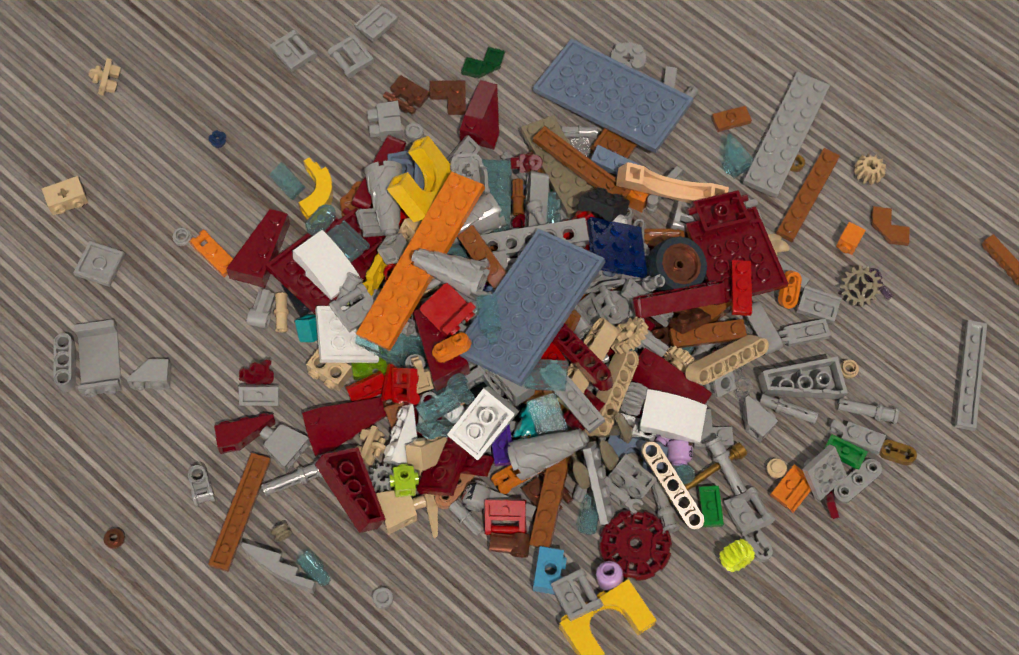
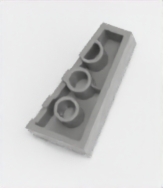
[758,357,848,399]

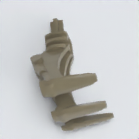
[544,408,633,489]

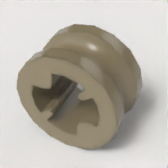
[271,523,292,542]

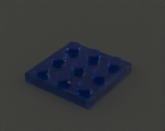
[587,217,647,278]

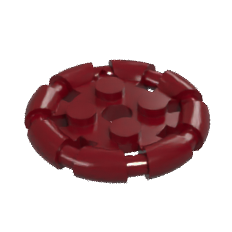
[599,509,672,581]

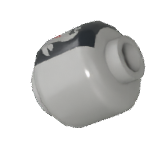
[462,480,491,512]

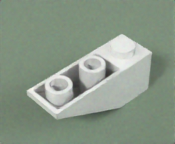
[384,404,417,467]

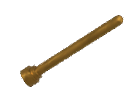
[668,442,747,503]

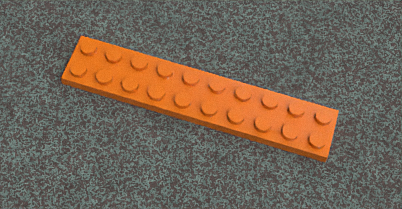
[356,171,485,351]

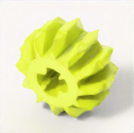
[719,539,755,572]

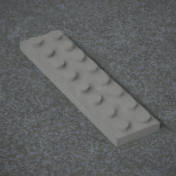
[743,71,830,198]

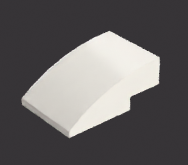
[293,230,360,300]
[640,389,707,444]

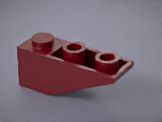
[214,413,276,454]

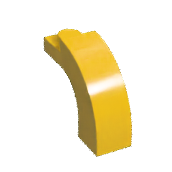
[298,157,333,225]

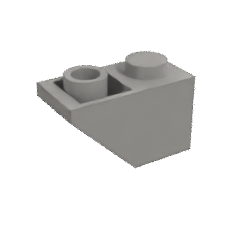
[127,359,172,391]
[743,395,778,443]

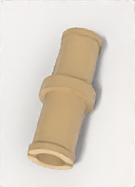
[274,292,289,333]

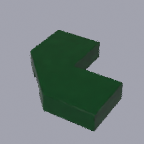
[461,47,505,79]

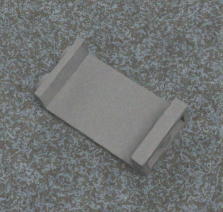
[74,320,122,397]

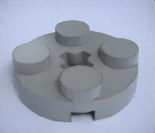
[611,42,646,71]

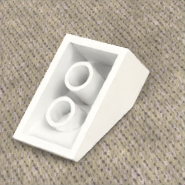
[447,386,519,460]

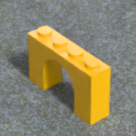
[387,136,451,223]
[559,579,657,655]

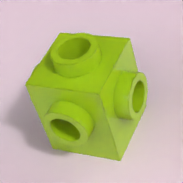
[389,464,419,497]

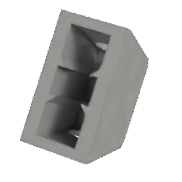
[260,424,311,473]

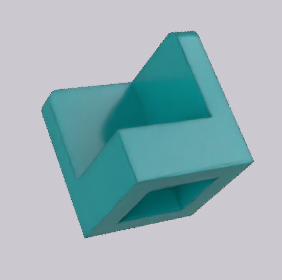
[295,314,318,342]

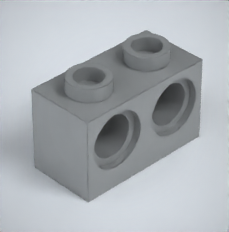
[608,454,657,500]

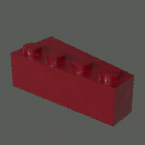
[226,209,290,288]
[414,308,470,392]
[315,447,386,533]

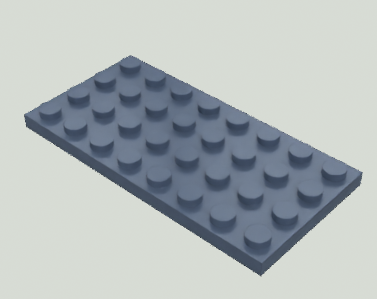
[533,39,694,153]
[460,229,605,387]

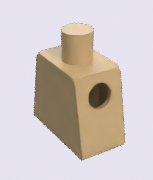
[376,490,427,534]

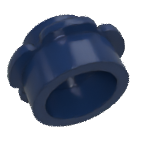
[208,130,226,148]

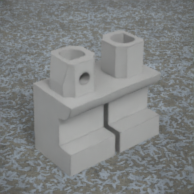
[367,101,403,141]

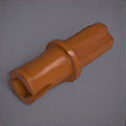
[511,178,525,216]

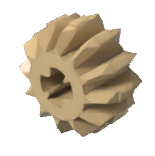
[854,153,886,185]

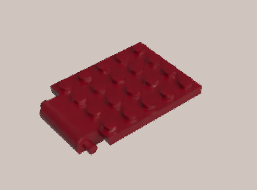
[685,190,789,306]
[265,207,386,315]

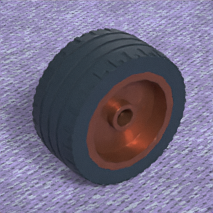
[645,237,707,292]

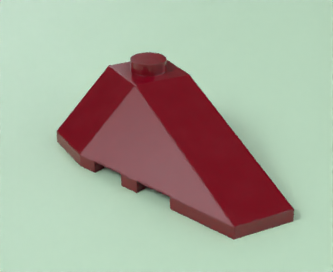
[460,80,500,150]
[630,348,712,405]
[302,397,386,456]

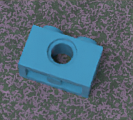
[533,546,567,595]

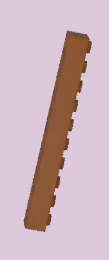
[982,234,1019,286]

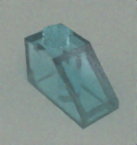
[722,133,753,179]

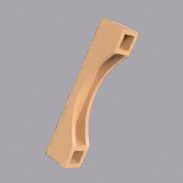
[616,162,729,204]

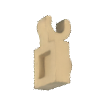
[411,356,435,394]

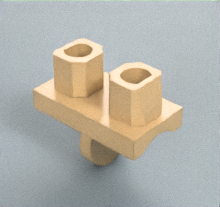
[89,58,121,95]
[355,426,386,467]

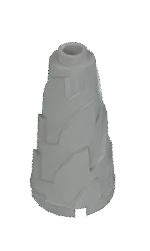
[364,161,403,236]
[452,192,506,245]
[411,248,490,301]
[507,429,589,480]

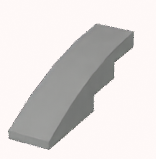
[241,543,317,594]

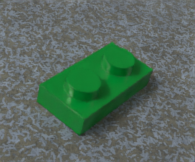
[823,434,868,470]
[698,486,724,528]

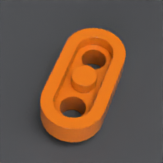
[778,270,802,309]
[432,333,472,362]

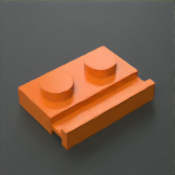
[770,464,811,513]

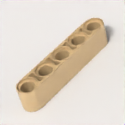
[553,317,618,409]
[685,334,769,385]
[584,350,639,436]
[641,441,704,529]

